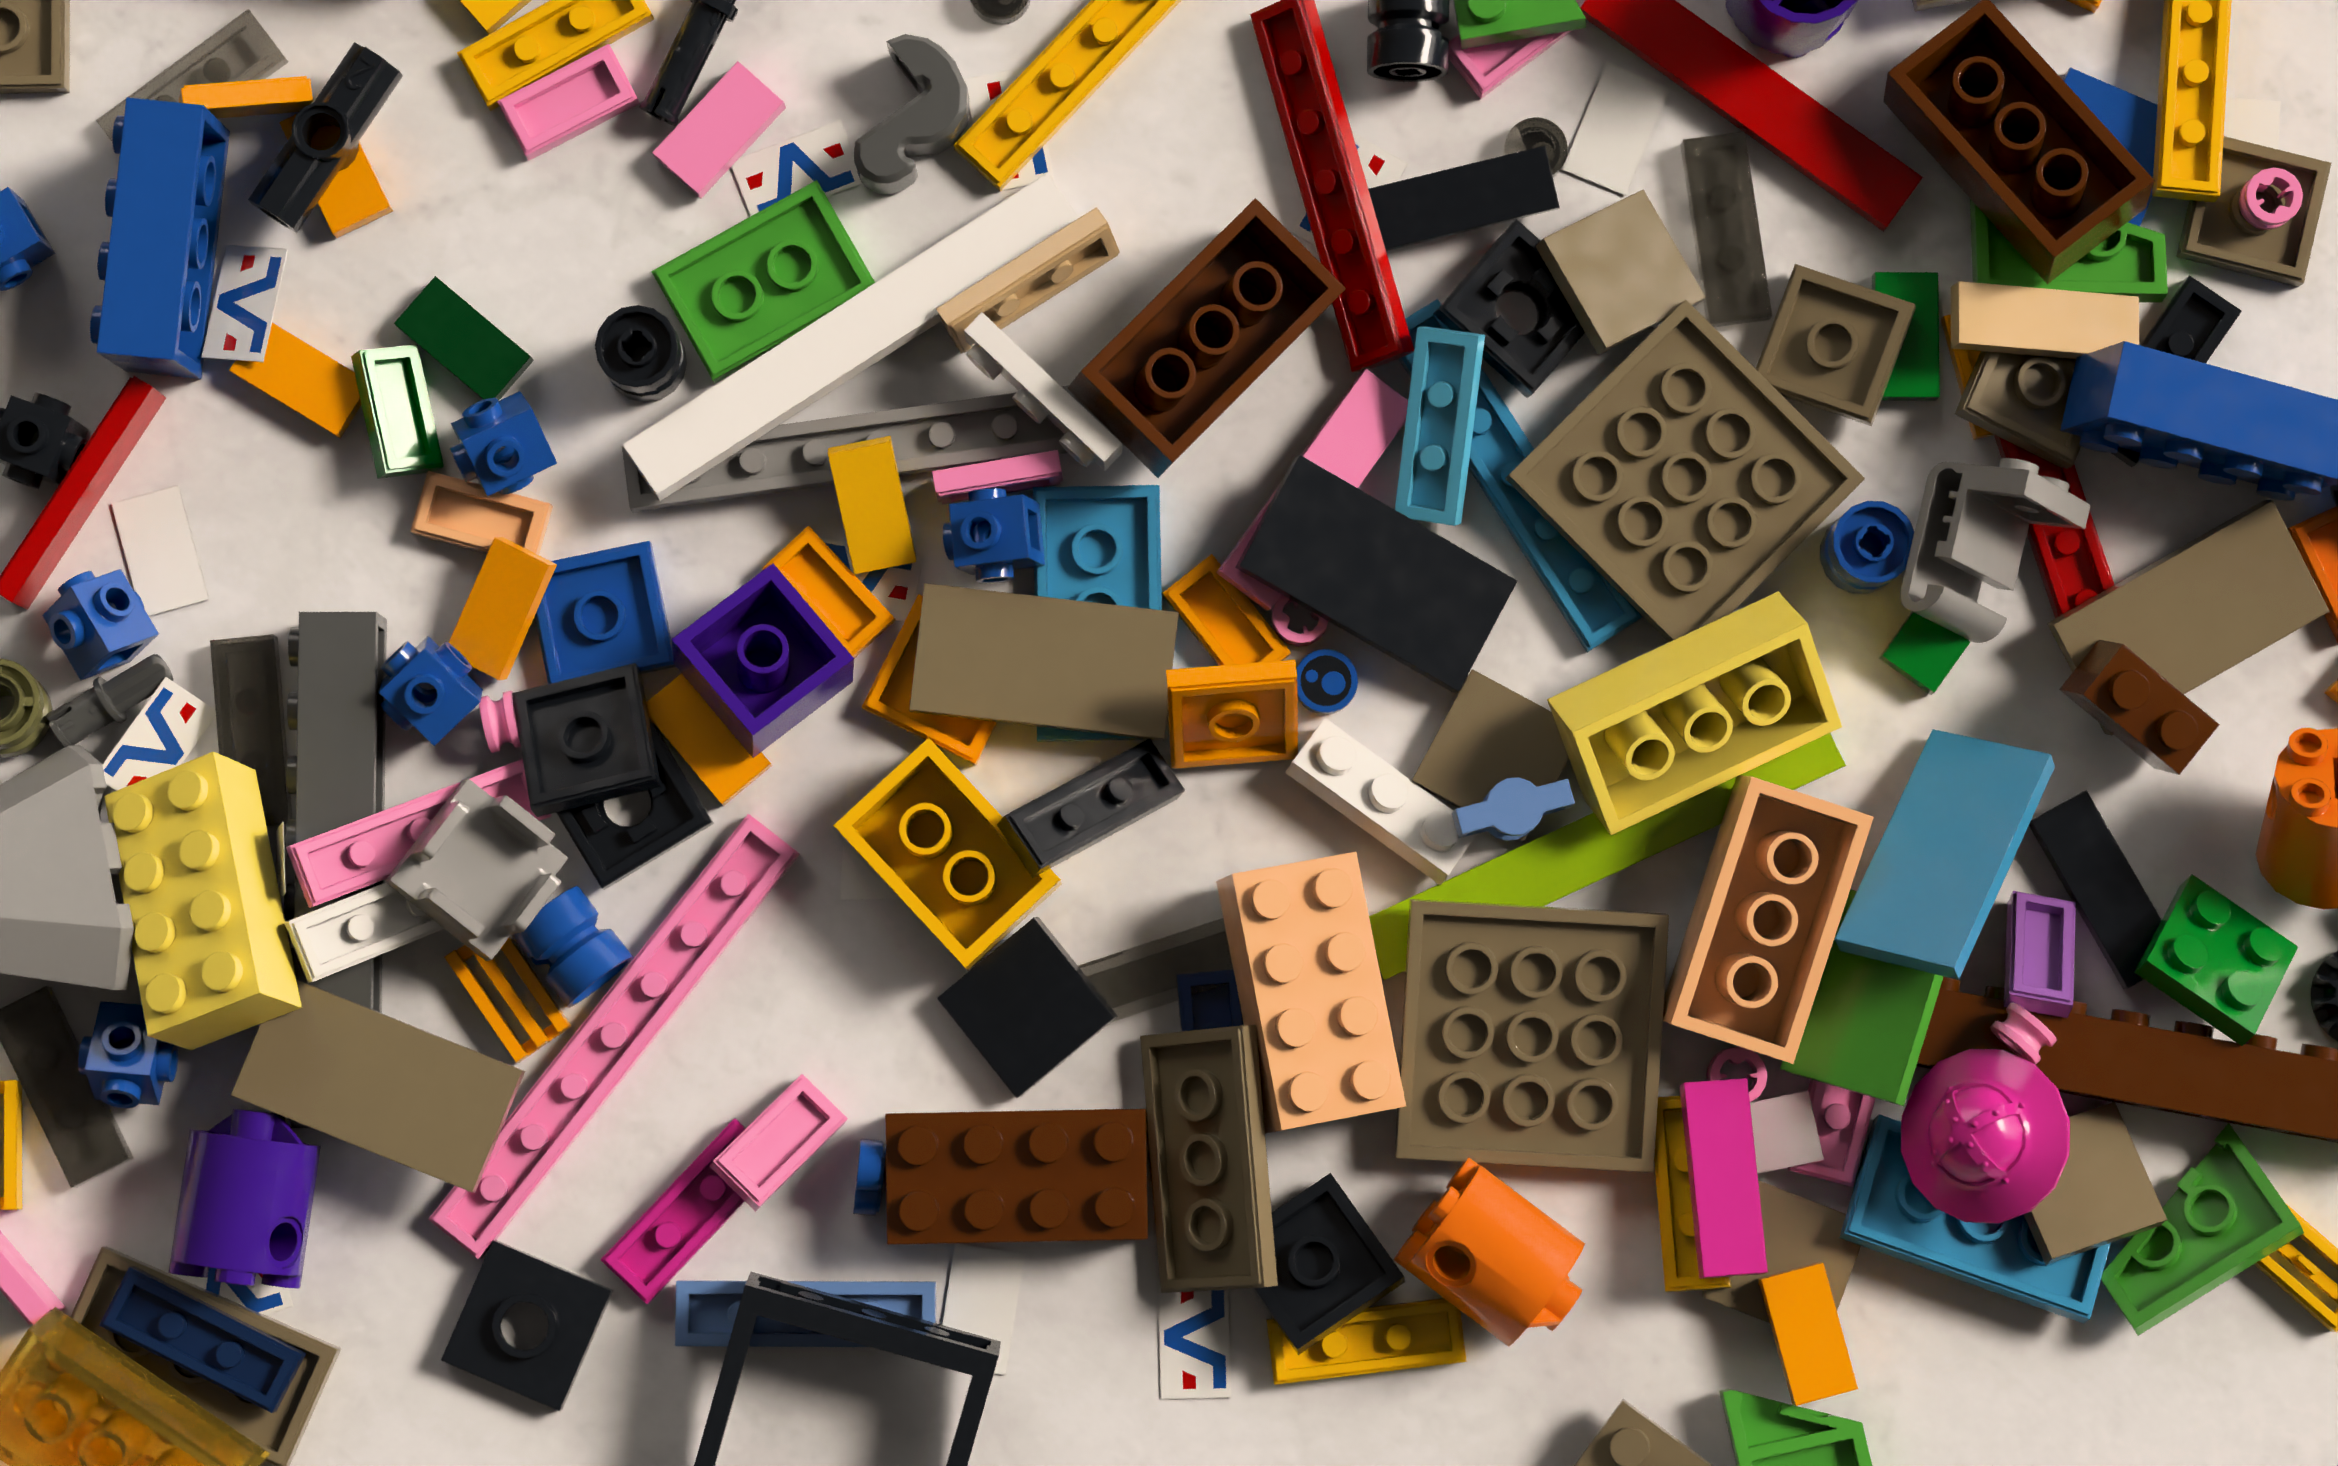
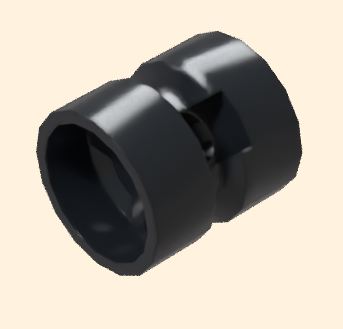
[1367,0,1450,82]
[595,305,687,403]

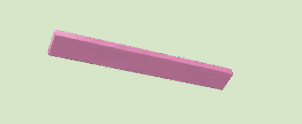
[428,814,800,1259]

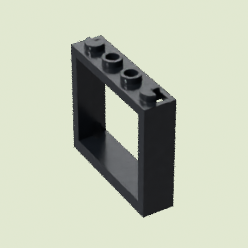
[694,1272,1001,1466]

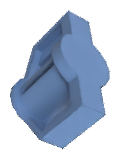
[1452,777,1575,841]

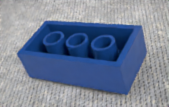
[90,97,230,379]
[2060,341,2338,501]

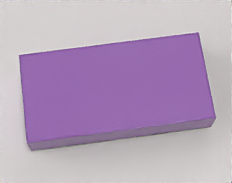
[2004,891,2076,1018]

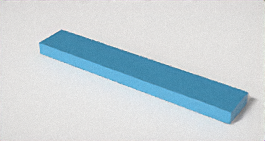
[1398,299,1642,653]

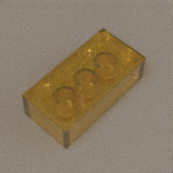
[0,1307,270,1466]

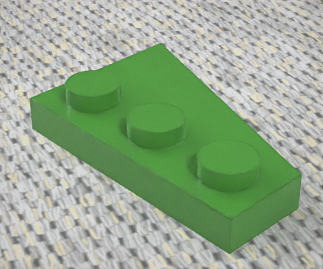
[2101,1123,2304,1336]

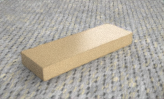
[936,207,1120,353]
[1951,281,2139,359]

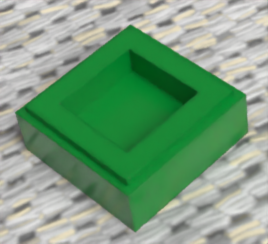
[1879,612,1971,695]

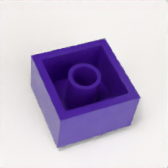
[672,563,854,758]

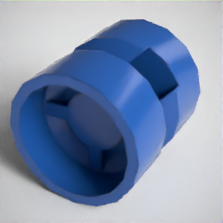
[1820,501,1914,594]
[512,886,634,1008]

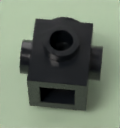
[0,392,89,490]

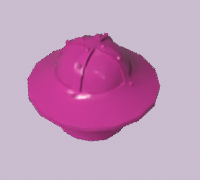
[1901,1049,2070,1223]

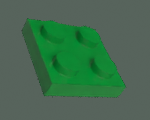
[2134,874,2298,1046]

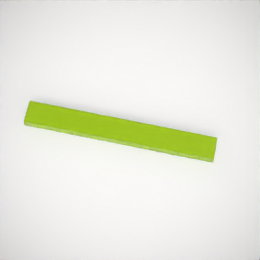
[1369,733,1846,981]

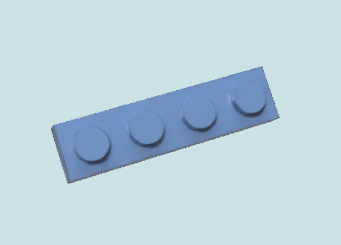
[675,1280,936,1347]

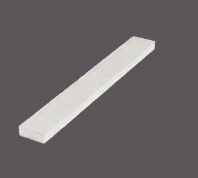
[623,173,1080,501]

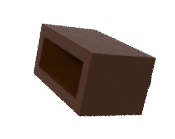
[2059,640,2220,775]

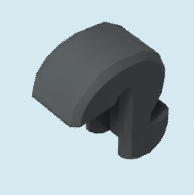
[854,34,969,195]

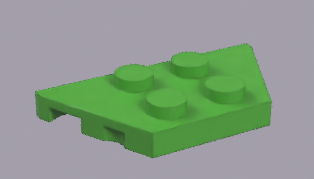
[1719,1389,1872,1466]

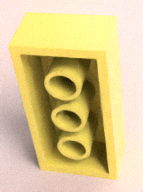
[1547,591,1842,835]
[104,751,302,1050]

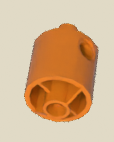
[2255,728,2338,910]
[1393,1157,1585,1346]

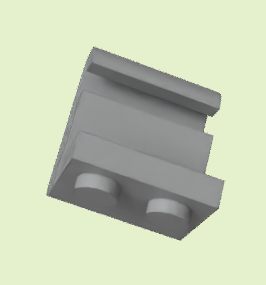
[1900,458,2091,643]

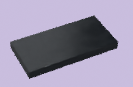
[1235,455,1517,693]

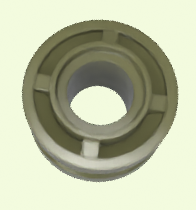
[0,659,52,758]

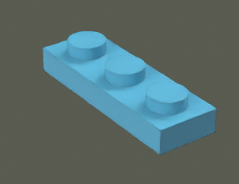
[1395,326,1485,526]

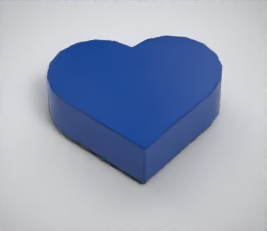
[853,1139,886,1216]

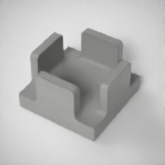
[385,778,569,961]

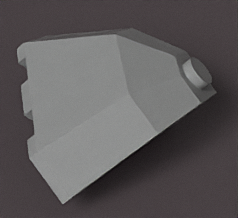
[0,745,134,990]

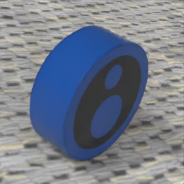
[1296,649,1358,715]

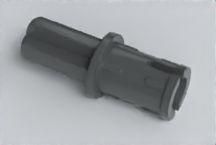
[46,654,174,747]

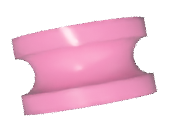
[2238,167,2303,230]
[1272,595,1328,647]
[479,691,521,753]
[1990,1002,2057,1064]
[1706,1047,1767,1102]

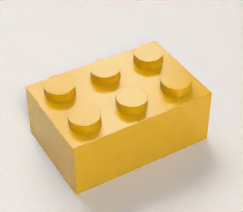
[833,738,1062,971]

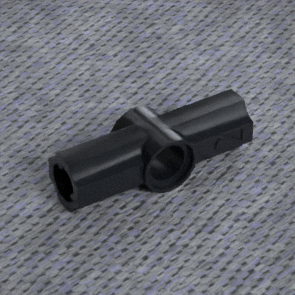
[248,42,403,233]

